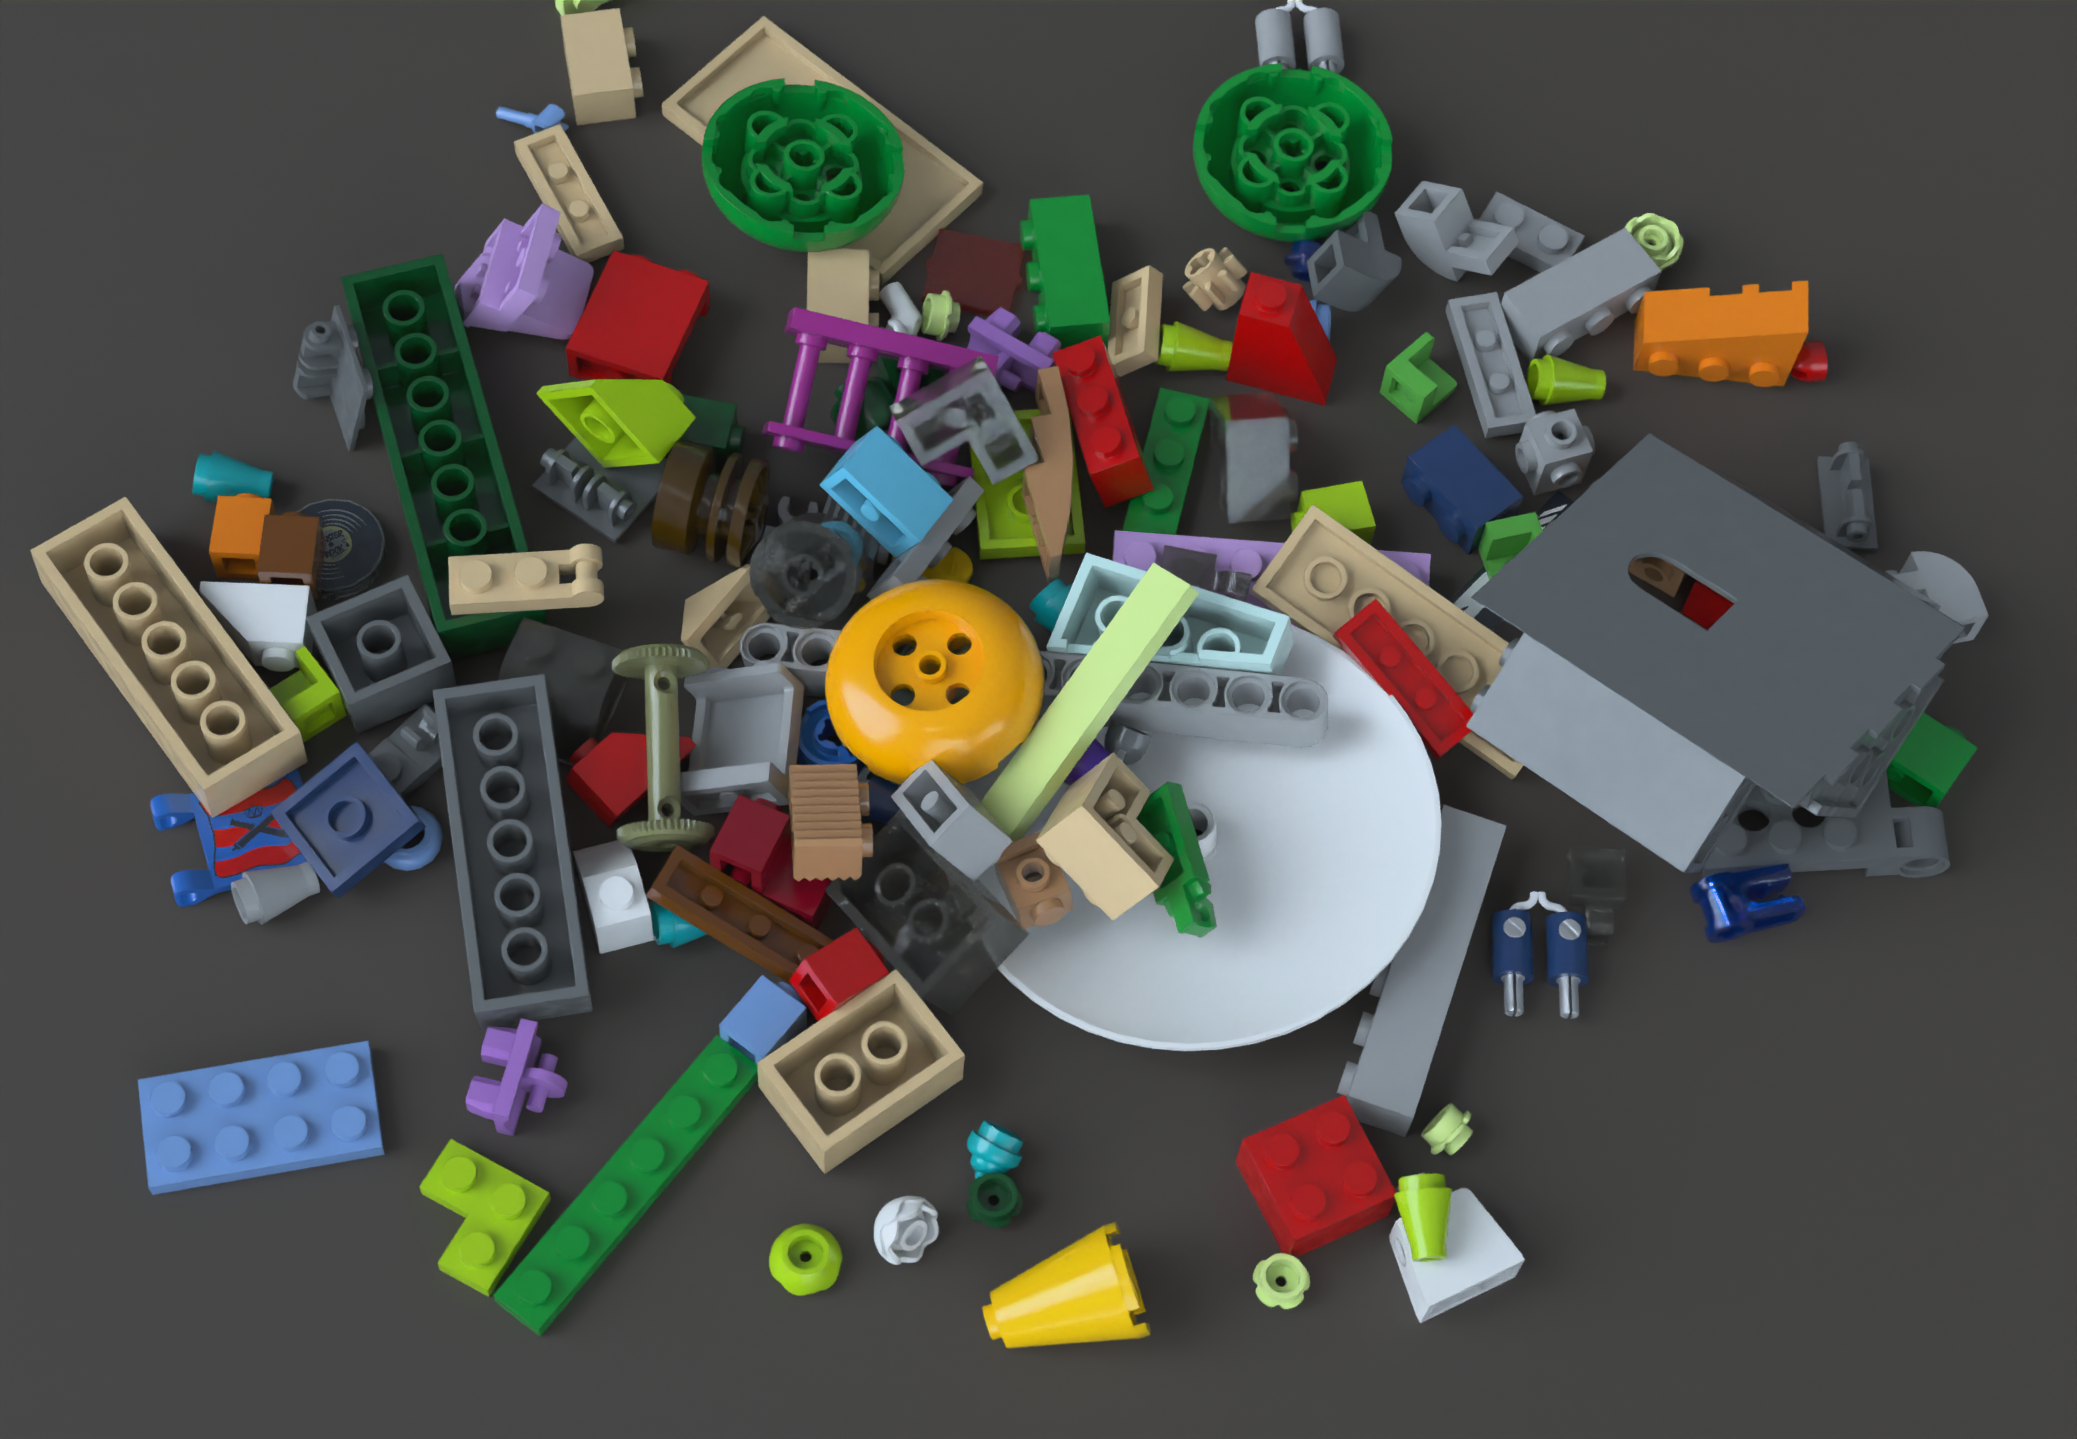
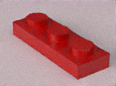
[1333,599,1473,760]

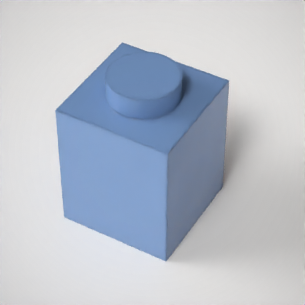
[719,975,807,1064]

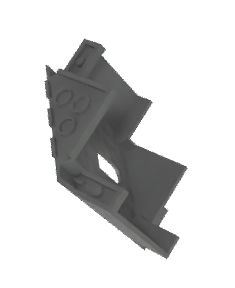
[1466,433,1965,873]

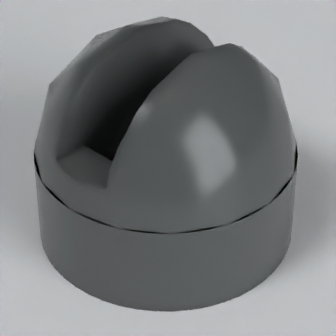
[1104,720,1152,765]

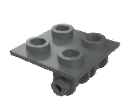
[293,305,373,452]
[532,438,668,543]

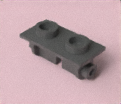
[1817,442,1878,550]

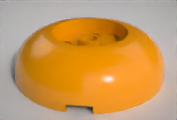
[825,579,1045,785]

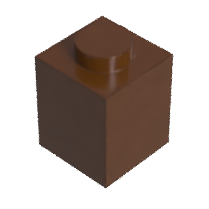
[257,512,326,599]

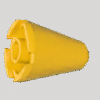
[982,1222,1151,1348]

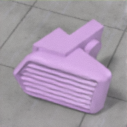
[455,204,594,340]

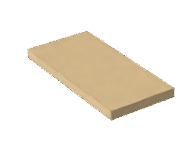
[662,16,983,286]

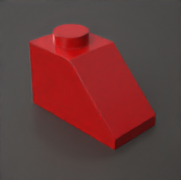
[564,732,697,828]

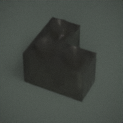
[889,356,1039,485]
[1209,392,1298,523]

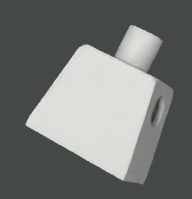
[1389,1173,1525,1323]

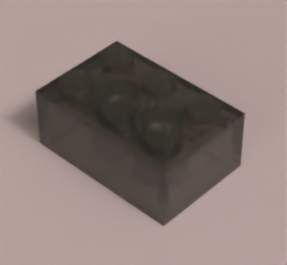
[825,809,1029,1016]

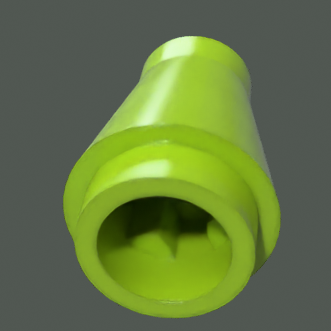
[1155,321,1232,371]
[1526,355,1606,406]
[1394,1174,1452,1262]

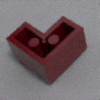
[710,795,841,930]

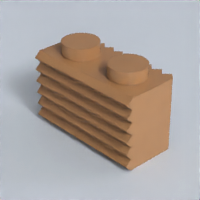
[788,764,873,881]

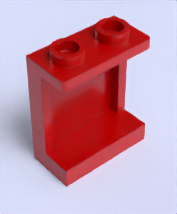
[566,250,711,385]

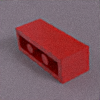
[1052,335,1154,508]

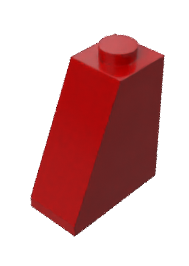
[1226,272,1337,406]

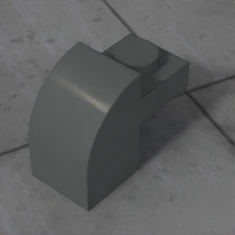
[1307,211,1402,312]

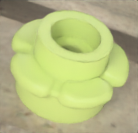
[921,290,960,341]
[1421,1103,1473,1155]
[1253,1253,1310,1309]

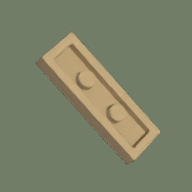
[514,124,624,263]

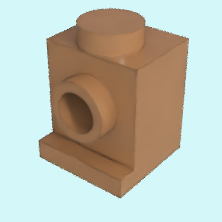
[994,831,1073,930]

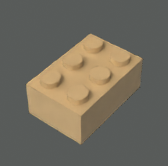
[757,969,965,1174]

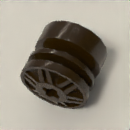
[651,439,770,568]

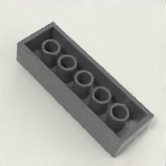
[433,674,593,1029]

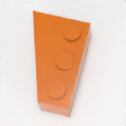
[1633,280,1809,387]

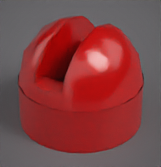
[1790,340,1828,382]

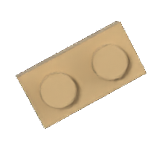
[1108,265,1163,377]

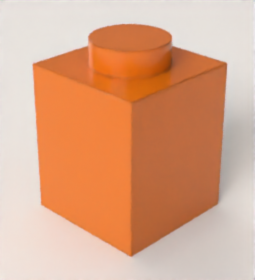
[209,493,276,580]

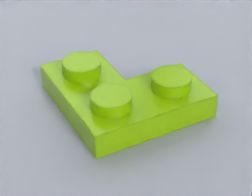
[419,1139,551,1297]

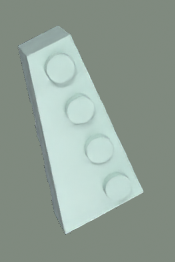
[1046,553,1293,676]

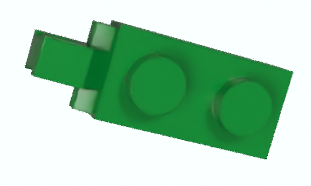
[1136,781,1217,938]

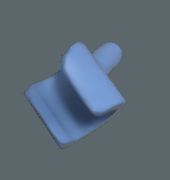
[496,104,569,134]

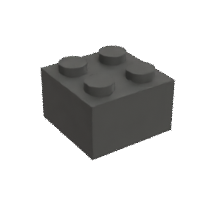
[306,575,457,734]

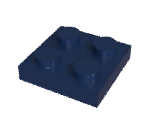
[270,741,426,898]

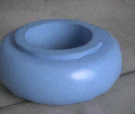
[384,806,443,871]

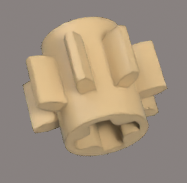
[1183,247,1248,311]

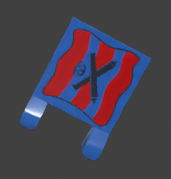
[150,768,307,907]

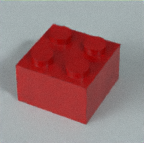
[1236,1095,1396,1257]

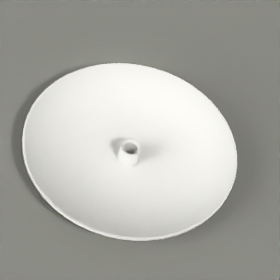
[946,625,1441,1051]

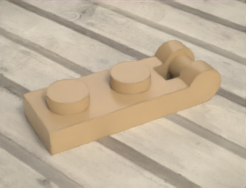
[448,544,604,615]

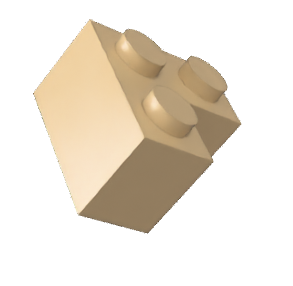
[1036,752,1174,921]

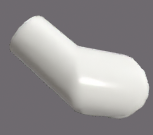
[879,282,922,336]

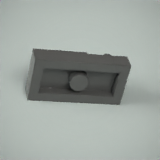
[369,703,442,800]

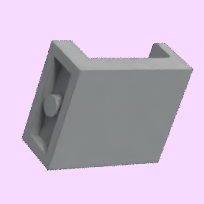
[681,660,804,816]

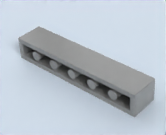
[1337,805,1507,1137]

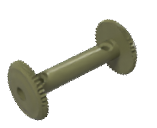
[612,644,715,852]

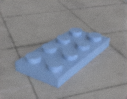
[138,1041,385,1195]

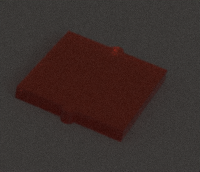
[922,229,1025,316]

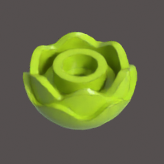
[769,1223,843,1296]

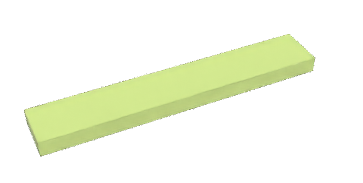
[981,563,1199,843]

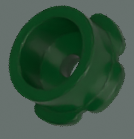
[966,1173,1023,1229]

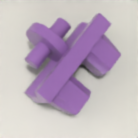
[967,307,1061,396]
[466,1018,568,1136]

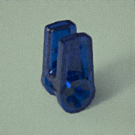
[1689,864,1806,943]

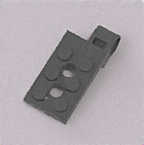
[1702,771,1950,878]

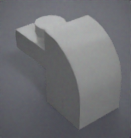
[1394,181,1519,282]
[1885,551,1989,644]

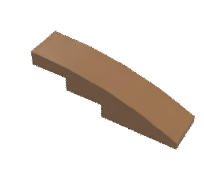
[1021,366,1073,582]

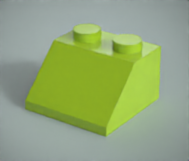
[536,379,696,468]

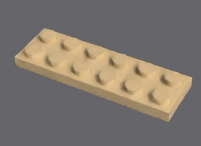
[1250,505,1523,779]

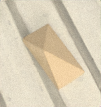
[681,564,783,668]

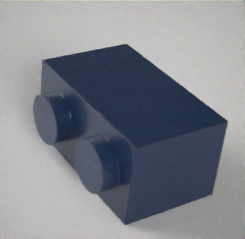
[1401,424,1524,555]

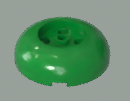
[1193,63,1393,243]
[702,78,905,253]

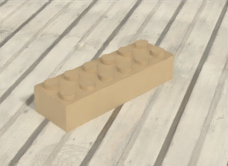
[30,497,308,818]

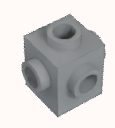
[1515,409,1595,495]

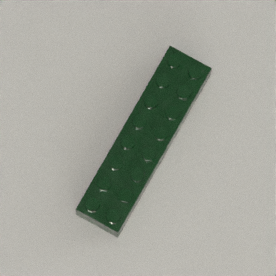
[340,254,549,660]

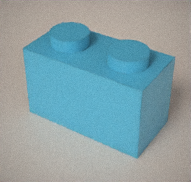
[819,426,954,558]

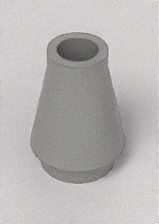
[231,861,320,925]

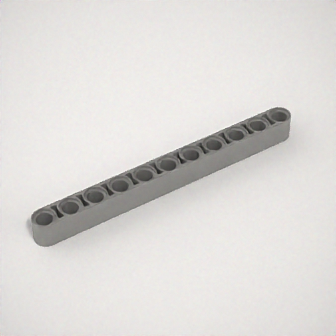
[740,623,1328,748]

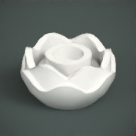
[874,1196,939,1265]

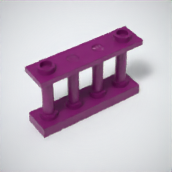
[762,307,999,489]

